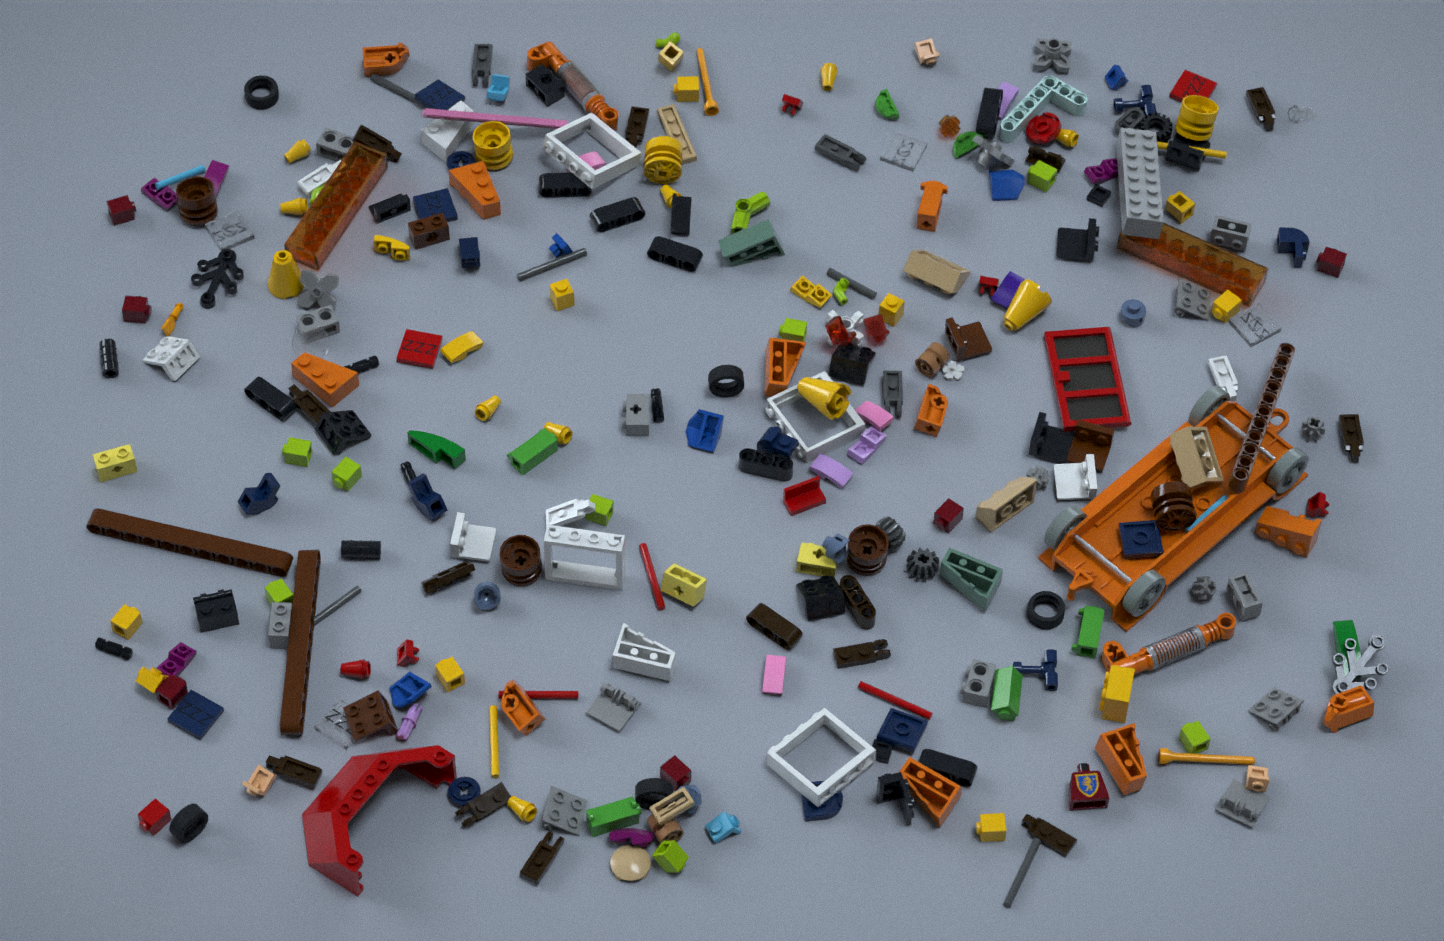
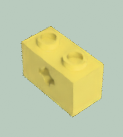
[92,444,137,482]
[796,542,838,578]
[661,563,707,607]

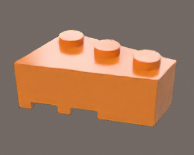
[449,161,501,219]
[764,337,806,397]
[291,352,359,408]
[1255,506,1322,558]
[1095,723,1147,795]
[899,757,962,827]

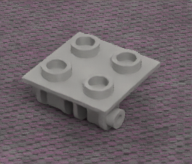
[1175,277,1211,321]
[586,683,641,732]
[1248,687,1304,731]
[1216,779,1270,828]
[542,785,587,836]

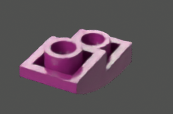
[1084,158,1118,184]
[204,160,230,198]
[141,177,178,210]
[156,642,197,677]
[609,828,655,847]

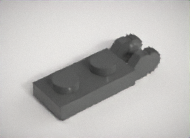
[472,44,493,86]
[815,134,866,171]
[883,370,903,417]

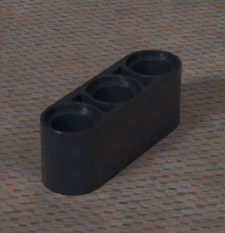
[976,87,1003,137]
[539,173,592,198]
[590,197,646,232]
[647,236,703,272]
[244,376,297,421]
[739,448,793,482]
[918,749,978,787]

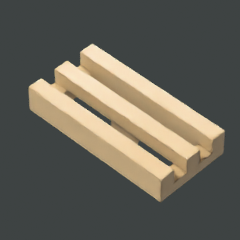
[649,787,695,826]

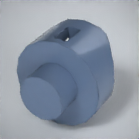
[1120,299,1146,328]
[822,533,850,563]
[474,582,501,610]
[674,785,702,814]

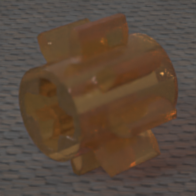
[939,115,961,137]

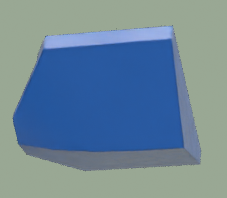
[989,170,1025,201]
[686,409,724,452]
[389,672,432,708]

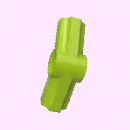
[731,191,770,234]

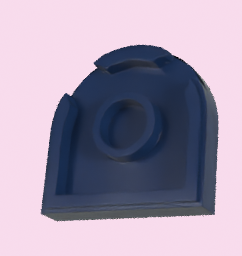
[801,781,843,822]

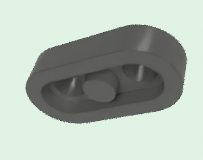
[1114,108,1144,135]

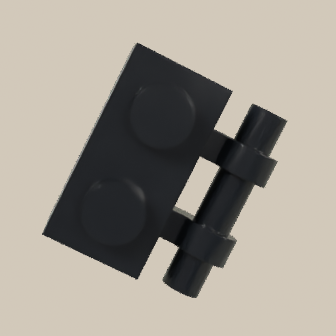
[193,589,239,633]

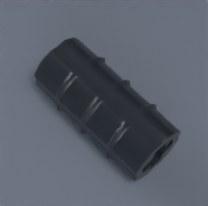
[99,339,119,378]
[341,540,381,559]

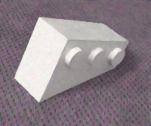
[421,101,474,162]
[613,623,676,681]

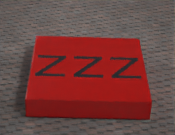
[1169,70,1217,102]
[396,329,443,369]

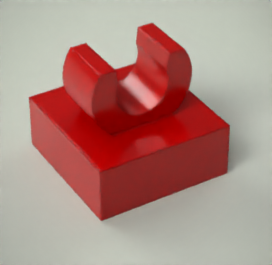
[782,94,803,116]
[979,276,999,296]
[1306,492,1330,518]
[397,639,420,667]

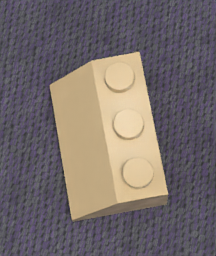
[903,249,971,295]
[1169,426,1224,489]
[976,477,1037,533]

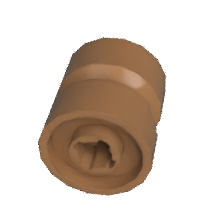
[915,342,950,377]
[647,808,684,844]

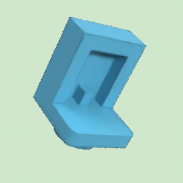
[487,74,510,102]
[705,812,742,843]

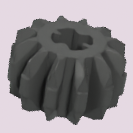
[875,516,906,550]
[906,547,939,580]

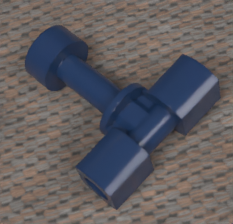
[1113,85,1157,116]
[1013,649,1058,691]

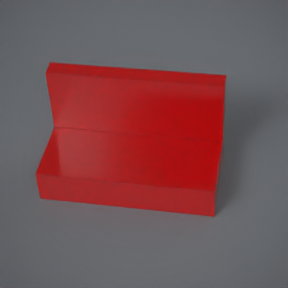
[783,476,826,516]

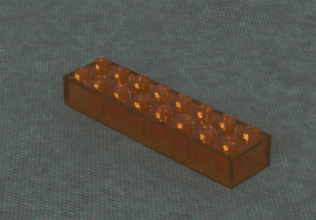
[284,141,388,271]
[1117,222,1268,307]

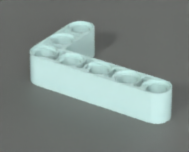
[1000,76,1087,143]

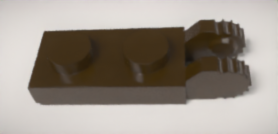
[833,639,891,669]
[455,782,511,827]
[520,831,565,885]

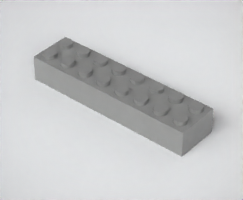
[1116,127,1164,239]

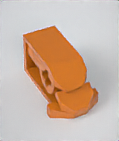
[362,42,410,76]
[917,180,948,232]
[913,384,948,437]
[501,680,546,736]
[1324,685,1374,733]

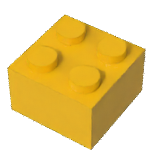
[1099,665,1135,723]

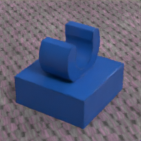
[1105,65,1129,90]
[549,233,573,258]

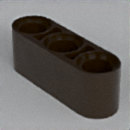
[840,575,876,630]
[746,603,803,650]

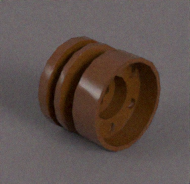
[176,176,218,225]
[1150,481,1196,532]
[846,524,889,576]
[499,535,542,586]

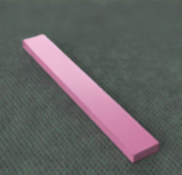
[422,108,567,129]

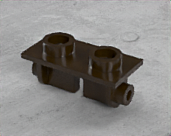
[1025,145,1066,173]

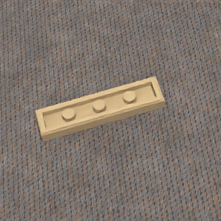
[657,104,697,164]

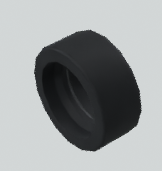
[244,75,279,110]
[708,364,744,398]
[1027,591,1065,630]
[635,778,673,810]
[169,804,208,843]

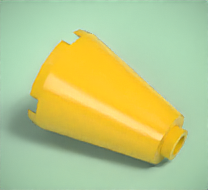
[267,250,305,299]
[1003,279,1052,331]
[797,377,851,420]

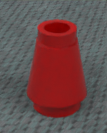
[340,659,371,679]

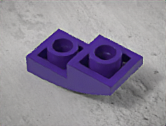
[991,271,1025,309]

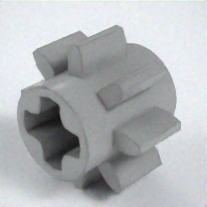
[1301,417,1325,440]
[1026,466,1050,489]
[1192,576,1216,600]

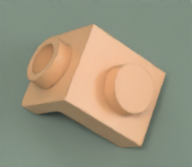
[914,38,940,65]
[242,764,277,797]
[1246,765,1269,792]

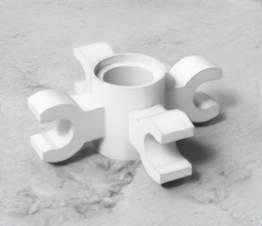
[827,310,864,347]

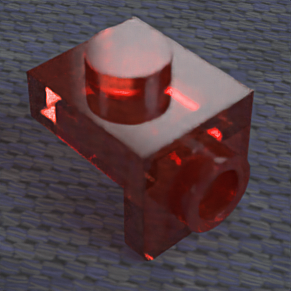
[863,314,890,343]
[825,316,856,346]

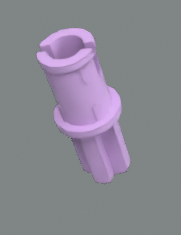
[396,703,423,740]

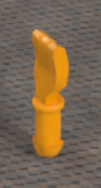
[161,303,184,336]

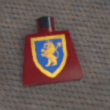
[1069,763,1109,811]

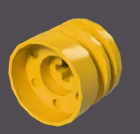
[1175,95,1219,141]
[472,121,513,170]
[644,136,682,184]

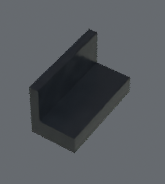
[368,193,411,223]
[671,193,692,234]

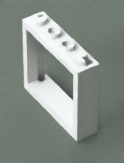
[542,113,641,189]
[765,371,865,463]
[544,525,626,591]
[767,708,876,807]

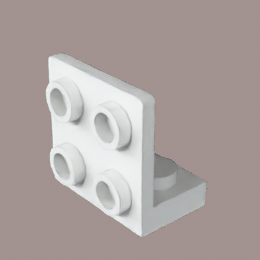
[143,336,200,381]
[1054,454,1098,500]
[450,512,496,562]

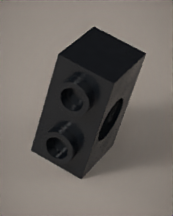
[525,64,565,107]

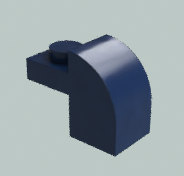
[1277,227,1310,268]
[459,237,481,268]
[757,426,799,458]
[237,473,280,515]
[407,473,448,520]

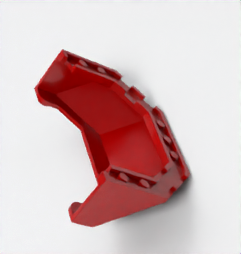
[302,745,457,897]

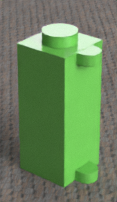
[507,428,558,475]
[1071,606,1105,659]
[991,666,1023,721]
[586,797,642,837]

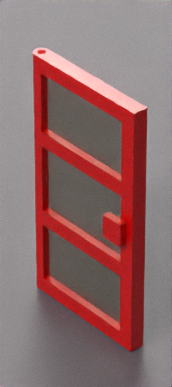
[1044,327,1132,432]

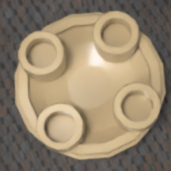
[610,845,651,881]

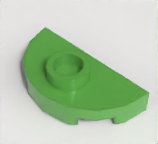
[875,89,900,119]
[953,131,983,158]

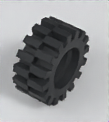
[1139,113,1173,143]

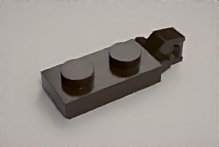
[1246,87,1275,131]
[626,106,649,149]
[352,125,402,163]
[288,384,331,426]
[1338,414,1364,462]
[421,561,475,594]
[266,755,323,789]
[1021,814,1077,857]

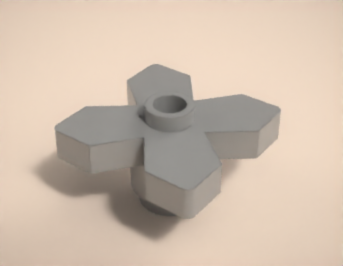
[1034,38,1072,73]
[973,134,1015,169]
[298,269,339,311]

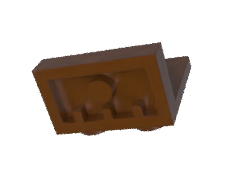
[944,317,992,361]
[1066,420,1115,472]
[343,690,398,741]

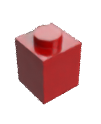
[138,798,172,836]

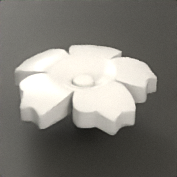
[941,360,965,380]

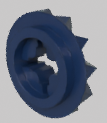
[446,151,475,171]
[448,777,481,807]

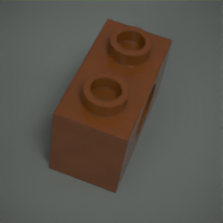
[408,213,450,250]

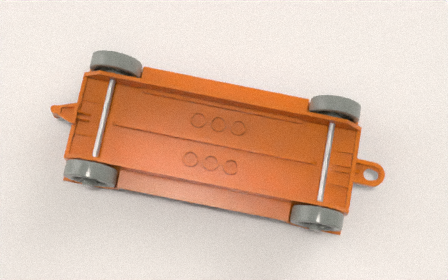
[1038,386,1309,632]

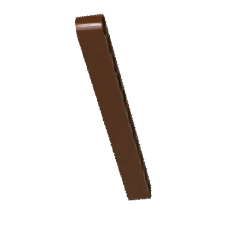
[1228,343,1295,493]
[86,508,293,577]
[280,550,321,735]

